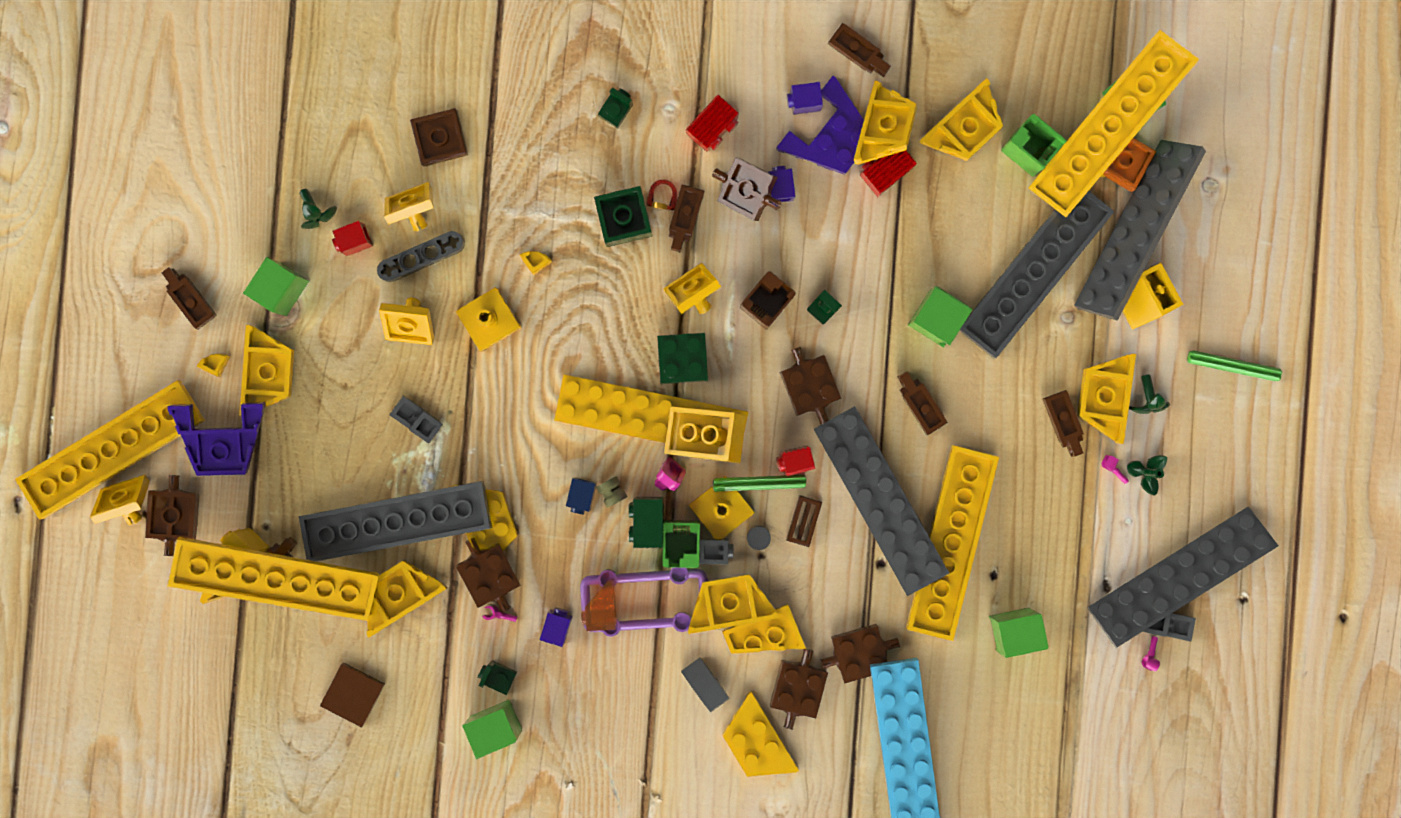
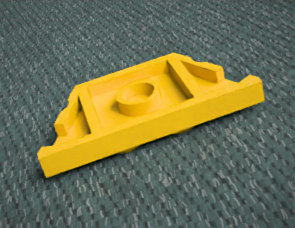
[919,78,1003,161]
[854,81,917,165]
[239,325,294,416]
[1077,353,1136,444]
[450,485,518,551]
[366,560,448,638]
[688,574,779,634]
[722,691,799,777]

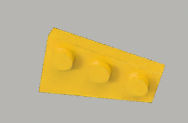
[722,604,806,654]

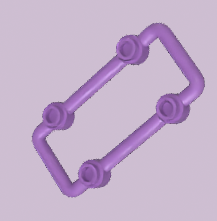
[580,568,708,637]

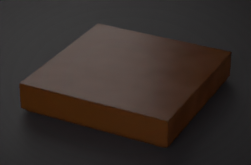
[410,108,468,167]
[320,662,385,728]

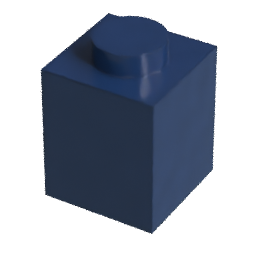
[566,477,597,515]

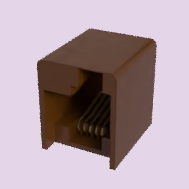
[740,271,796,330]

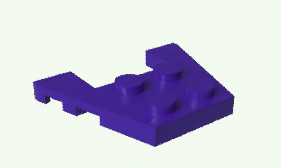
[776,76,864,175]
[167,402,265,476]

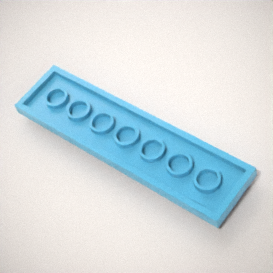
[870,658,940,818]

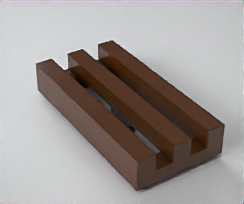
[786,495,822,547]

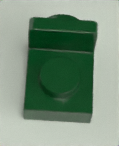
[597,87,633,129]
[807,289,842,325]
[477,660,517,695]

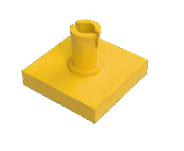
[384,182,434,231]
[663,263,721,314]
[455,287,521,352]
[379,297,434,345]
[90,474,150,525]
[689,476,755,540]

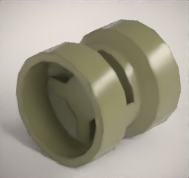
[596,476,628,508]

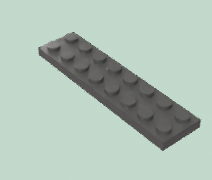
[1074,140,1206,321]
[959,191,1115,359]
[814,406,949,596]
[298,481,492,561]
[1087,507,1279,648]

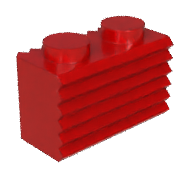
[686,94,739,152]
[860,150,917,197]
[776,445,815,476]

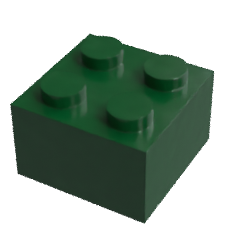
[594,186,653,247]
[657,333,708,385]
[629,497,664,548]

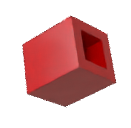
[332,221,373,256]

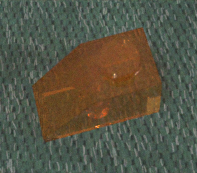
[581,578,617,632]

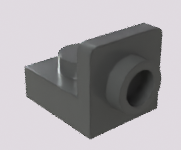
[699,538,734,565]

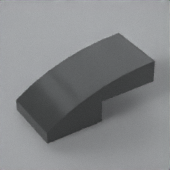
[389,395,443,444]
[1143,613,1196,642]
[681,657,730,712]

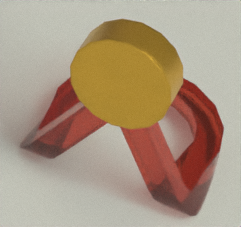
[647,179,677,211]

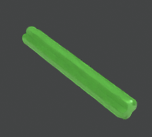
[1187,350,1282,381]
[713,475,806,492]

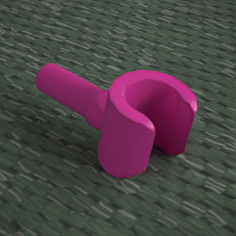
[1101,455,1129,484]
[482,605,517,622]
[1141,636,1160,672]

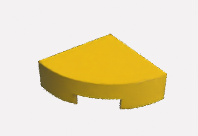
[519,251,553,275]
[196,353,231,377]

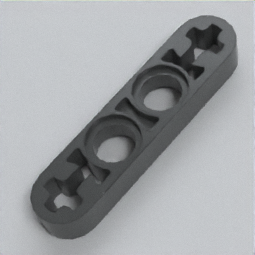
[377,231,465,282]

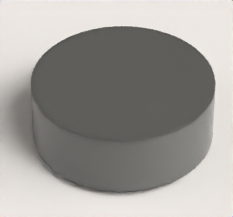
[747,526,771,550]

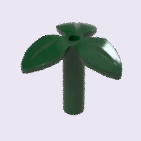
[299,189,337,229]
[1129,374,1170,414]
[1127,455,1167,496]

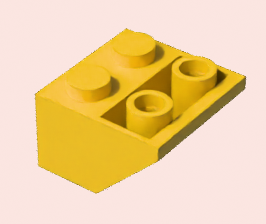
[1122,262,1184,329]

